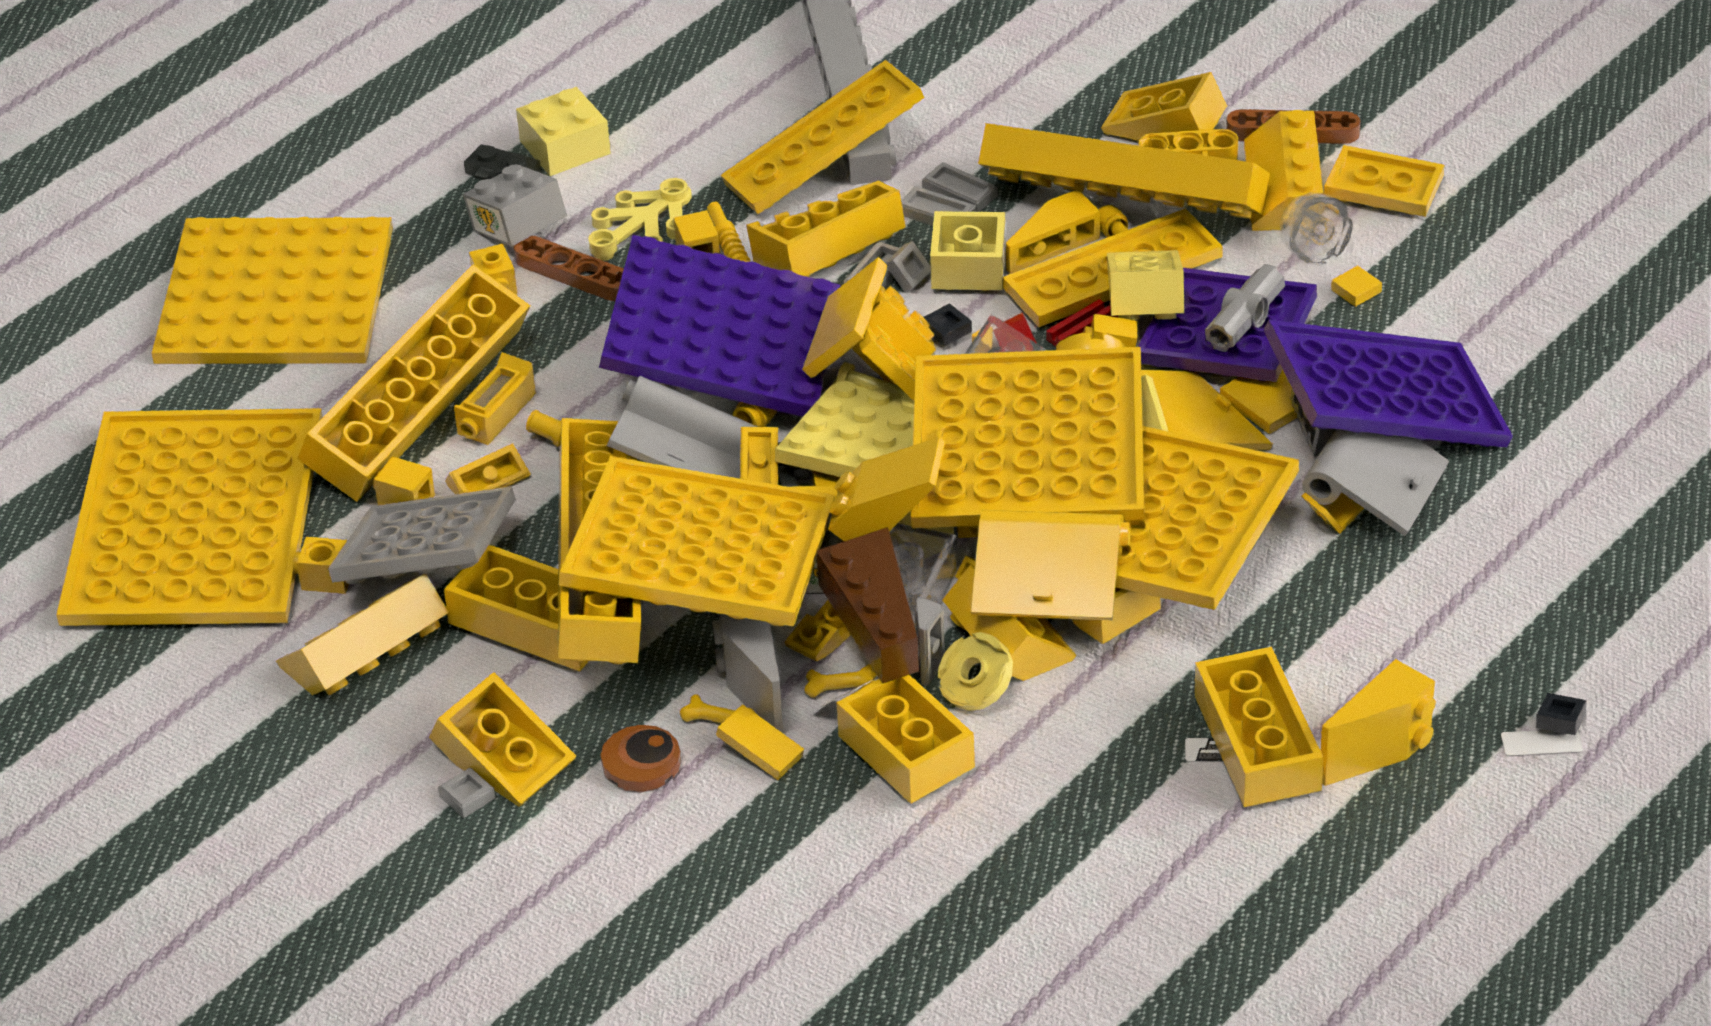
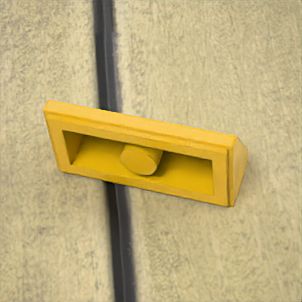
[445,443,531,494]

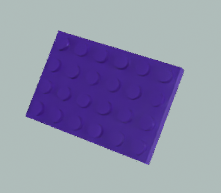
[1264,320,1513,448]

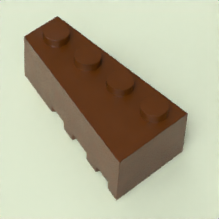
[816,527,919,684]

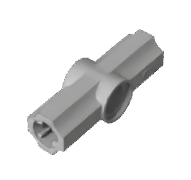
[1205,264,1285,352]

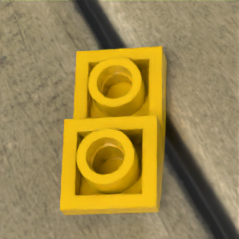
[785,600,851,662]

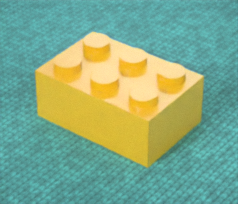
[836,675,975,804]

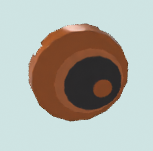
[600,725,681,792]

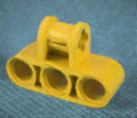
[1138,129,1238,160]

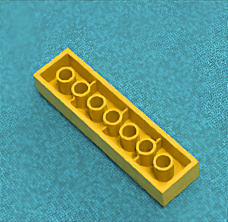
[978,123,1270,219]
[297,264,531,502]

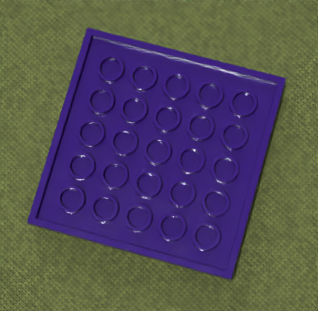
[599,235,840,417]

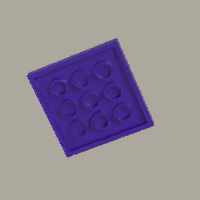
[1138,268,1317,382]

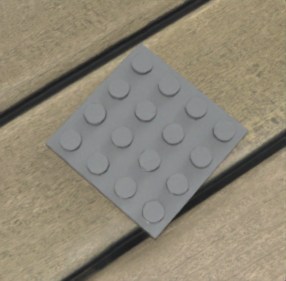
[328,486,516,584]

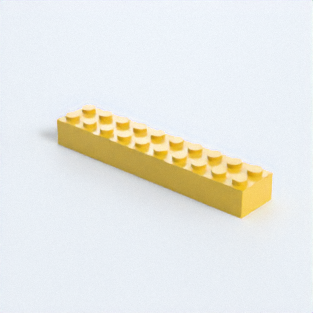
[558,418,641,664]

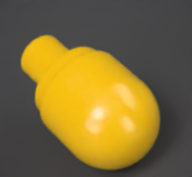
[1098,205,1129,237]

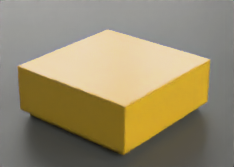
[1331,265,1382,307]

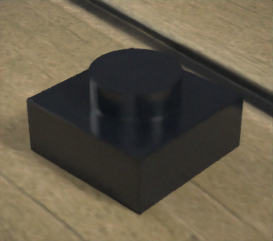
[924,303,972,347]
[1536,693,1587,735]

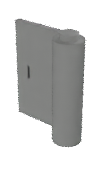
[607,376,758,479]
[1302,429,1449,536]

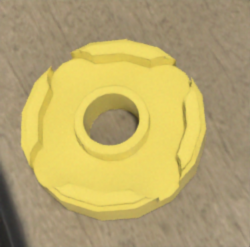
[938,632,1013,711]

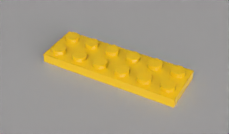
[721,60,925,214]
[1003,208,1223,327]

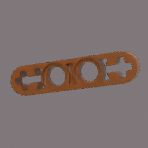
[1226,109,1361,144]
[514,235,624,302]

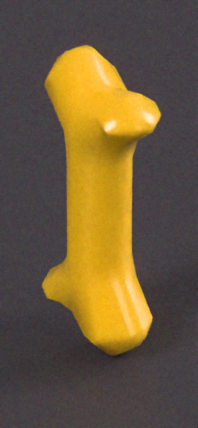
[804,664,877,698]
[680,694,756,723]

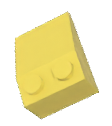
[1107,250,1184,320]

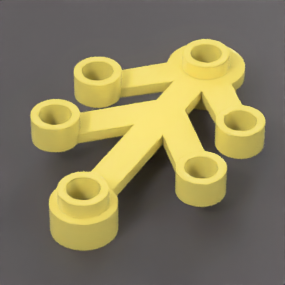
[588,178,692,261]

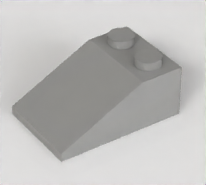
[712,614,784,734]

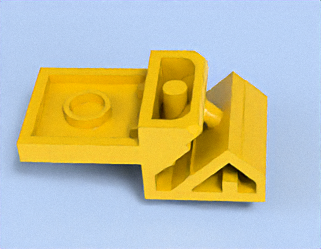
[851,285,936,400]

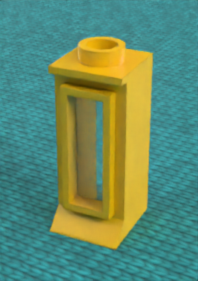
[454,352,536,445]

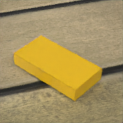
[716,704,804,780]

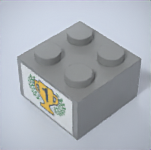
[463,164,567,246]

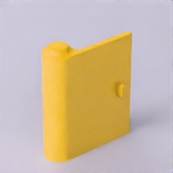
[1141,370,1273,450]
[971,510,1131,621]

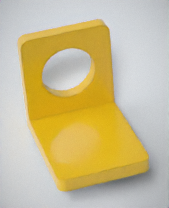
[1301,492,1364,534]

